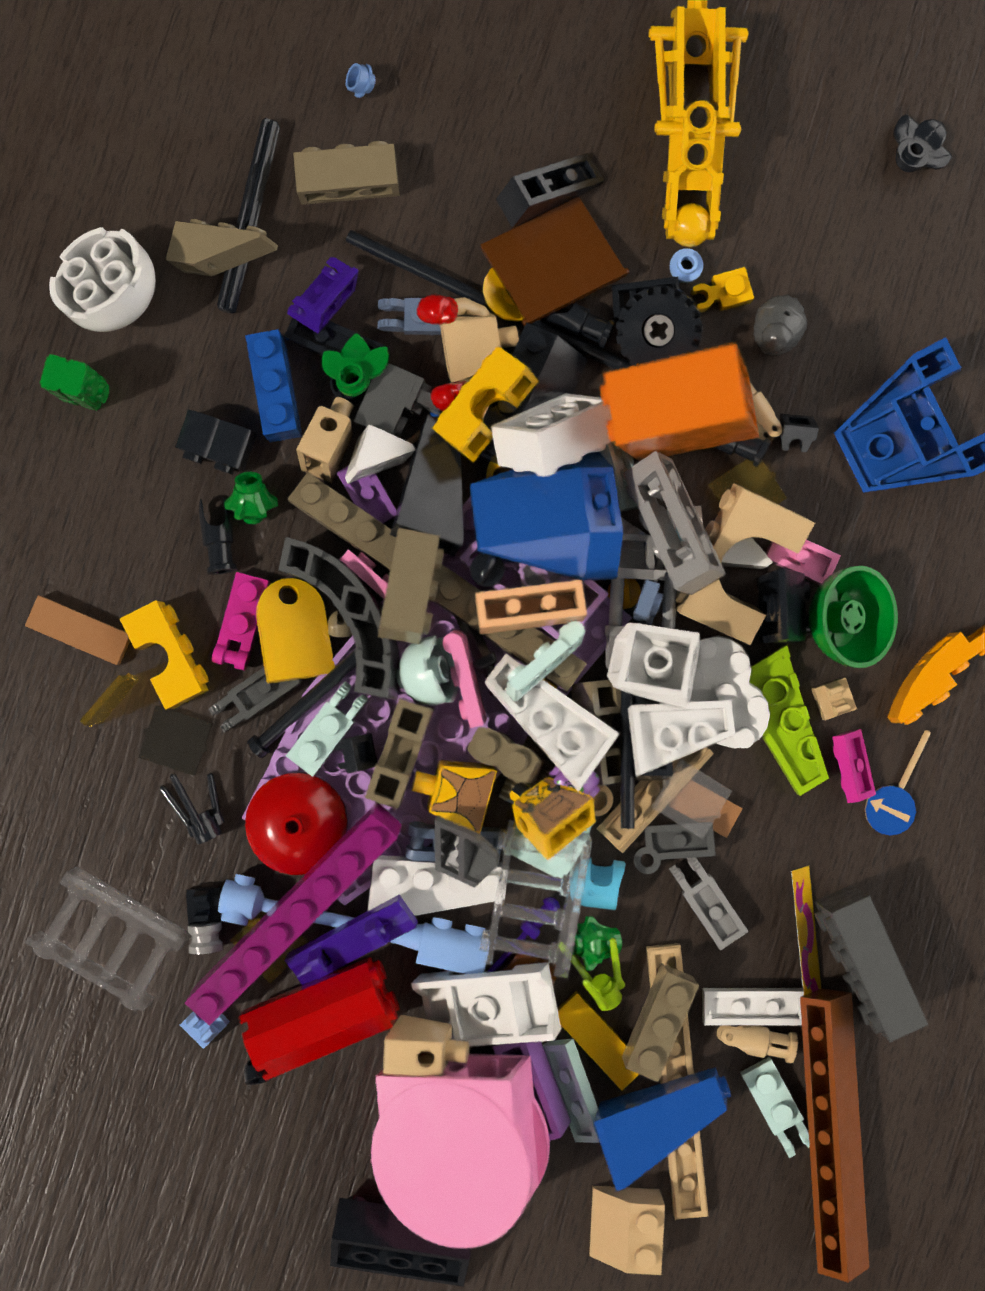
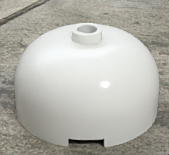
[49,227,156,332]

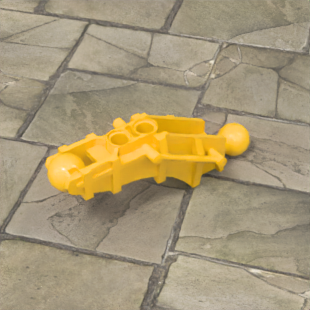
[649,0,748,248]

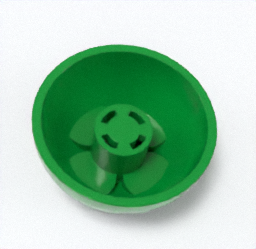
[808,566,898,668]

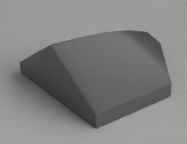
[434,816,500,888]

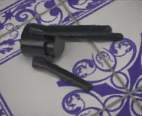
[160,773,225,845]

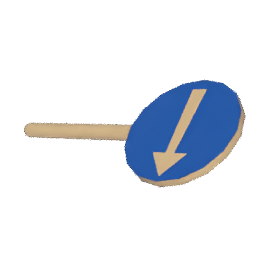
[865,730,931,836]

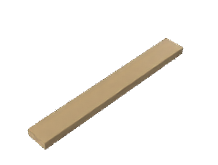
[646,943,709,1220]

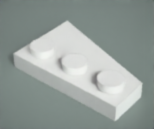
[628,700,736,777]

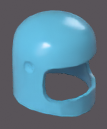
[569,858,626,910]

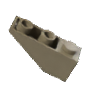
[166,219,278,277]

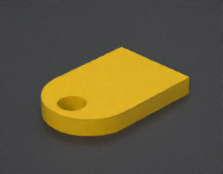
[256,578,335,684]

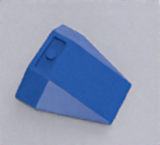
[470,452,623,580]

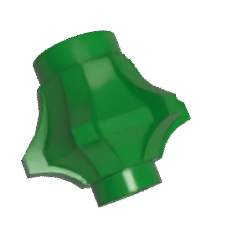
[224,472,278,524]
[569,916,622,971]

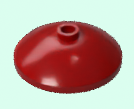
[245,772,348,875]

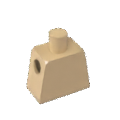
[296,397,354,483]
[383,1015,469,1076]

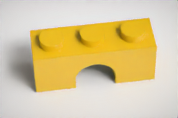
[432,346,538,462]
[120,600,209,710]

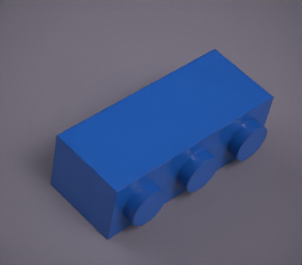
[245,329,303,442]

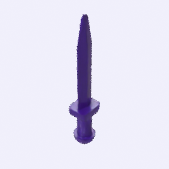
[487,897,560,972]

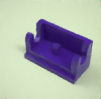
[287,257,359,334]

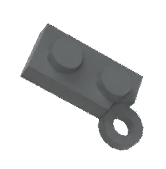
[634,821,716,874]

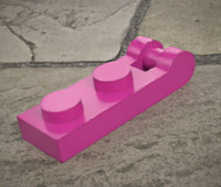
[212,572,271,671]

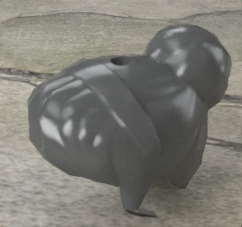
[754,294,807,356]

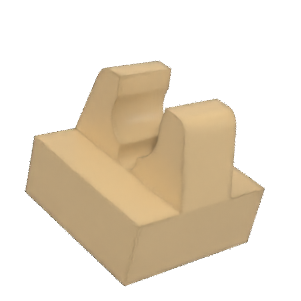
[811,678,857,720]

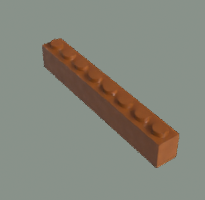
[800,988,870,1283]

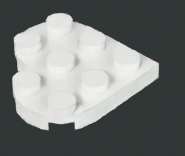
[690,635,770,748]

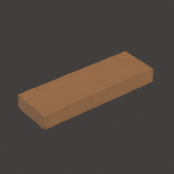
[25,595,130,665]

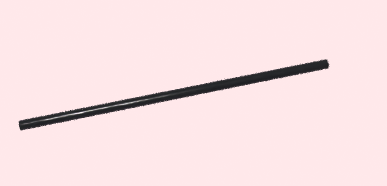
[346,230,634,370]

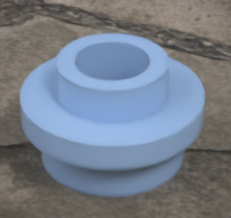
[669,249,703,283]

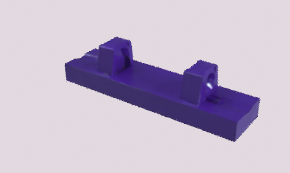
[284,894,418,985]

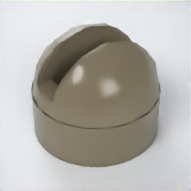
[328,611,352,637]

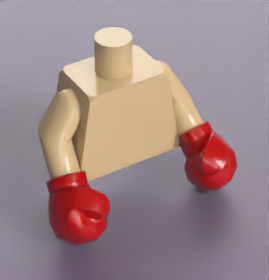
[417,294,519,411]

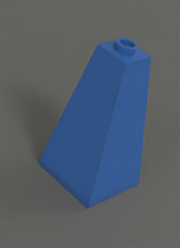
[593,1067,731,1191]

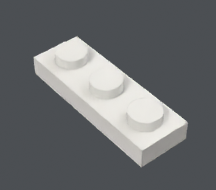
[702,988,803,1025]

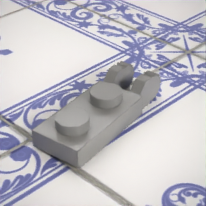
[669,857,748,951]

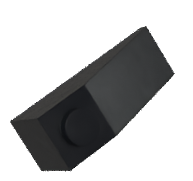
[496,153,604,228]

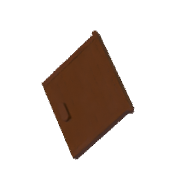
[480,196,630,326]

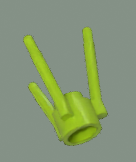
[558,938,625,1011]

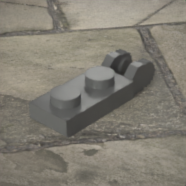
[208,667,303,733]

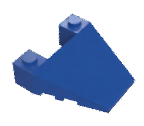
[834,337,985,493]

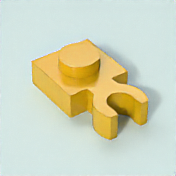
[691,267,754,312]

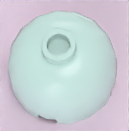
[396,635,458,706]

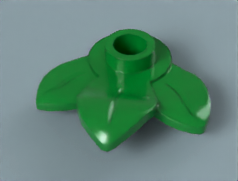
[322,333,389,396]

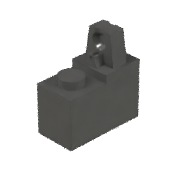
[354,363,441,437]

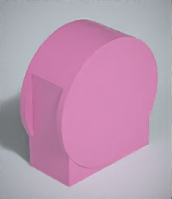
[371,1054,550,1248]

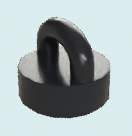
[470,553,505,587]

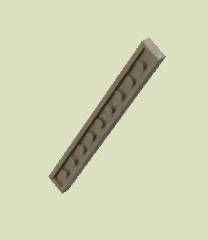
[288,472,587,693]

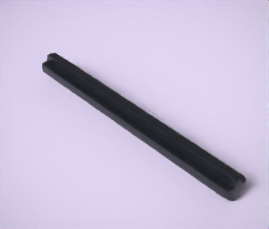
[217,118,280,314]

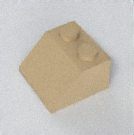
[589,1186,665,1275]

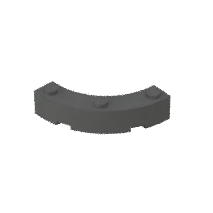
[279,537,400,700]

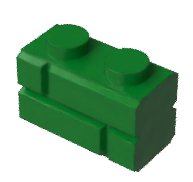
[40,354,109,411]

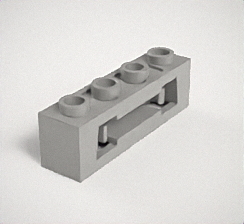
[623,451,726,595]

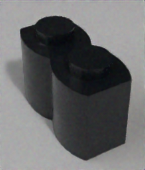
[175,409,256,475]

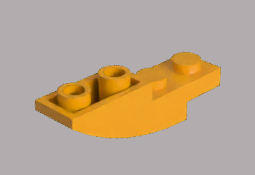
[888,625,985,725]

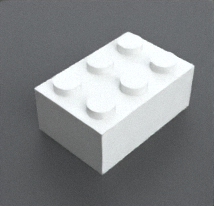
[491,393,611,476]

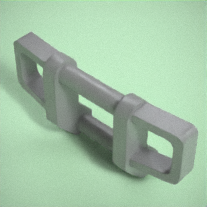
[605,534,679,669]

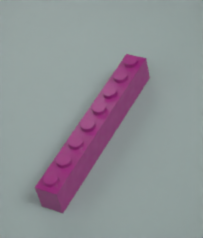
[185,802,402,1026]

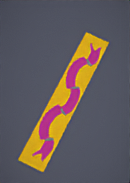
[791,866,821,995]

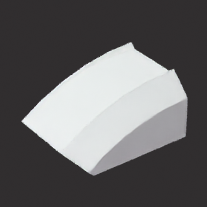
[607,622,700,708]

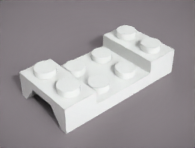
[411,963,561,1046]

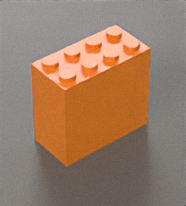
[600,344,760,462]

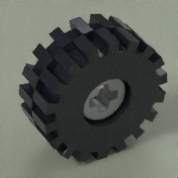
[616,285,703,367]

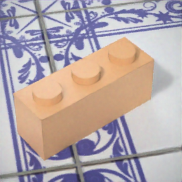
[476,580,587,634]

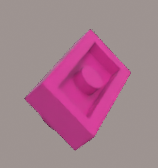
[832,729,876,803]

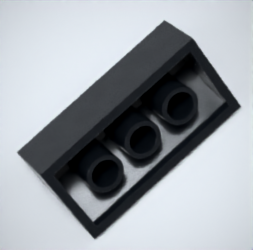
[478,323,588,470]
[330,1196,471,1287]

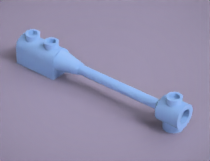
[218,874,491,974]

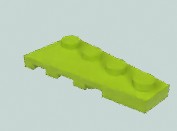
[749,645,829,796]

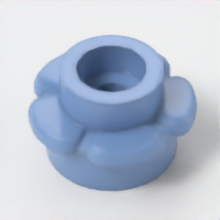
[346,63,375,98]

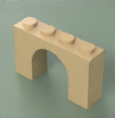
[675,483,815,645]

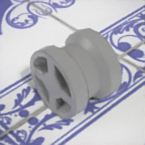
[187,922,223,954]

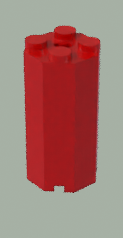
[239,957,400,1081]

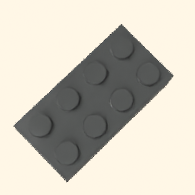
[814,885,928,1042]

